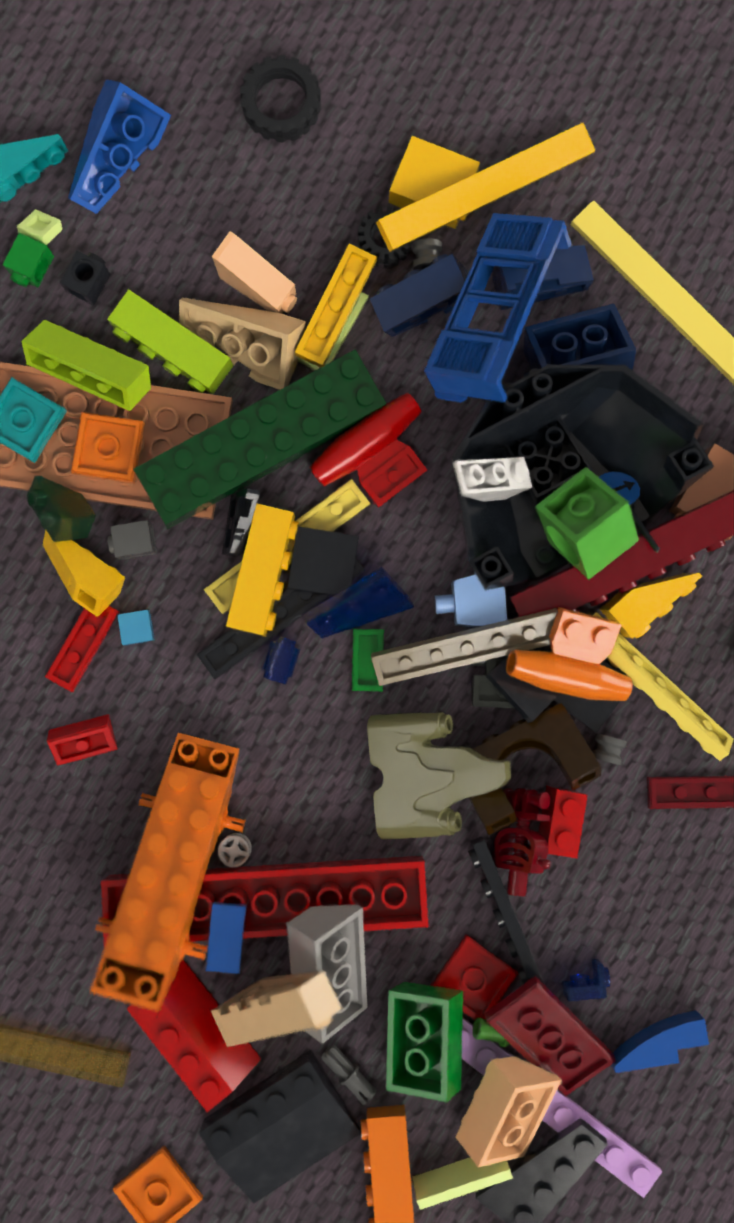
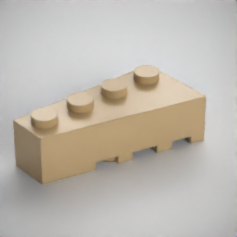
[211,971,342,1047]

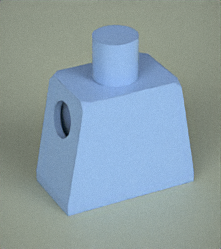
[434,575,507,628]

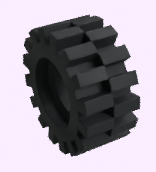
[358,206,412,268]

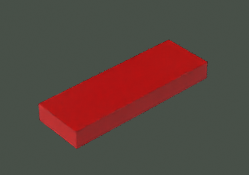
[45,606,120,692]

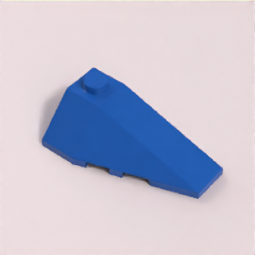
[68,79,171,214]

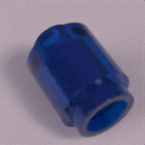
[262,636,301,684]

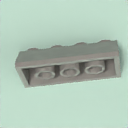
[287,905,367,1044]

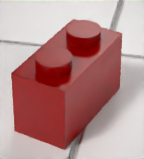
[539,785,588,859]

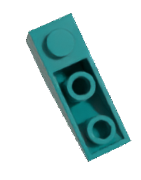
[0,134,68,202]

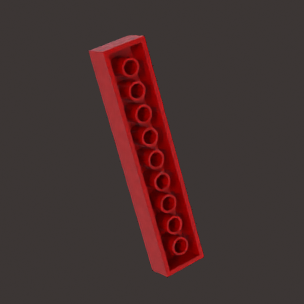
[101,856,429,947]

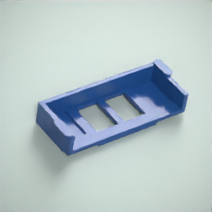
[424,213,572,402]

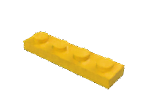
[295,243,377,368]

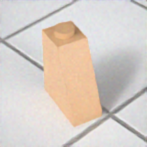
[212,231,297,314]

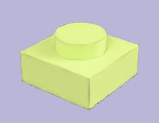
[17,209,62,245]

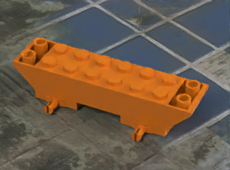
[90,733,246,1011]

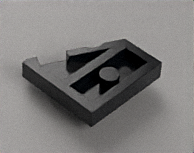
[222,488,260,557]

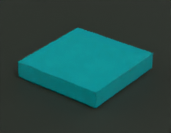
[0,377,67,463]

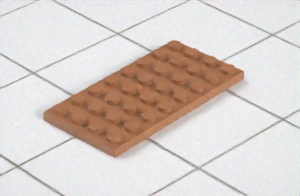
[0,362,233,520]

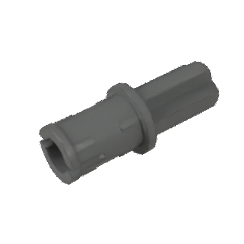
[322,1045,377,1105]

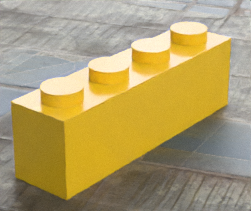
[226,504,299,637]

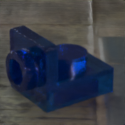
[562,959,611,1001]

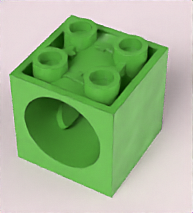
[535,467,639,580]

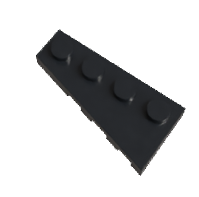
[476,1118,608,1223]

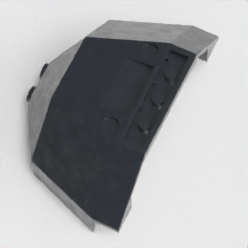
[452,365,714,590]

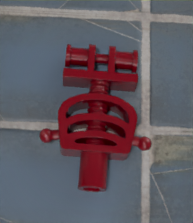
[490,788,551,897]

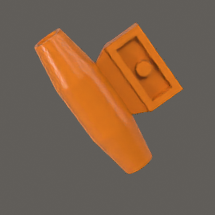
[506,607,632,701]

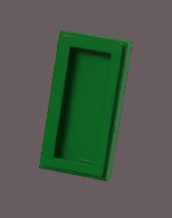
[352,629,384,692]

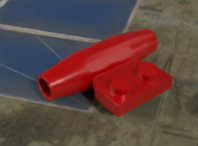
[309,393,427,508]

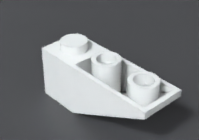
[453,457,532,502]

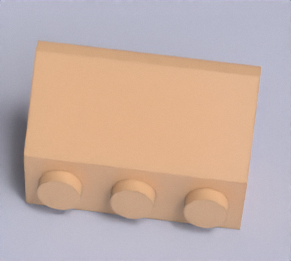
[456,1056,561,1167]

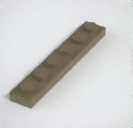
[371,608,558,686]

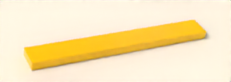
[376,123,595,252]

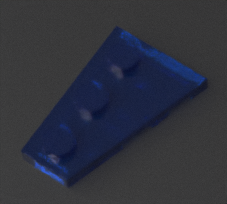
[303,567,414,638]

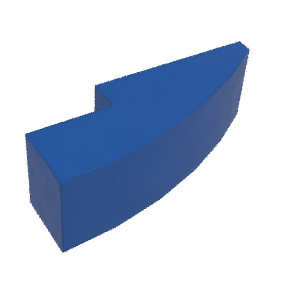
[611,1010,709,1073]

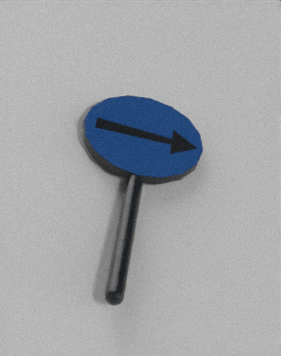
[599,472,660,552]

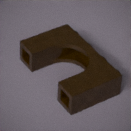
[468,703,601,835]

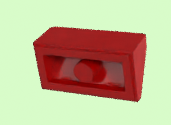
[47,714,118,766]

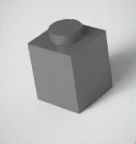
[107,520,158,560]

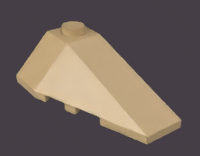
[179,298,306,390]

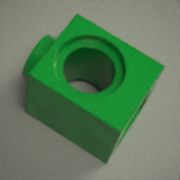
[3,232,54,288]

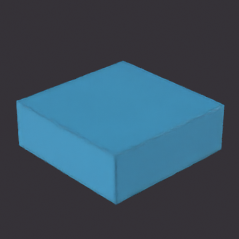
[117,610,154,646]

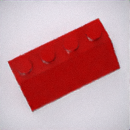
[127,959,262,1112]

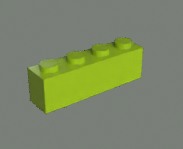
[107,289,233,394]
[21,320,151,411]

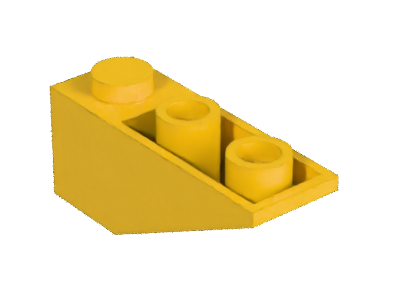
[43,524,125,617]
[599,572,702,639]

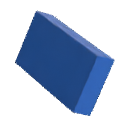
[206,902,246,974]

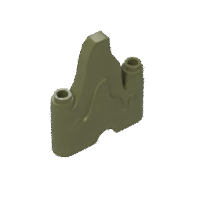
[367,712,511,840]

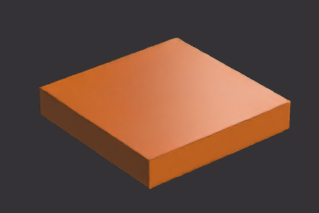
[71,412,145,484]
[112,1145,203,1223]

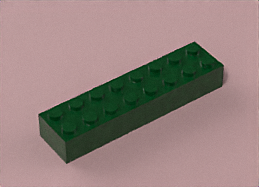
[134,349,386,530]

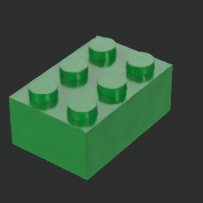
[386,982,463,1102]

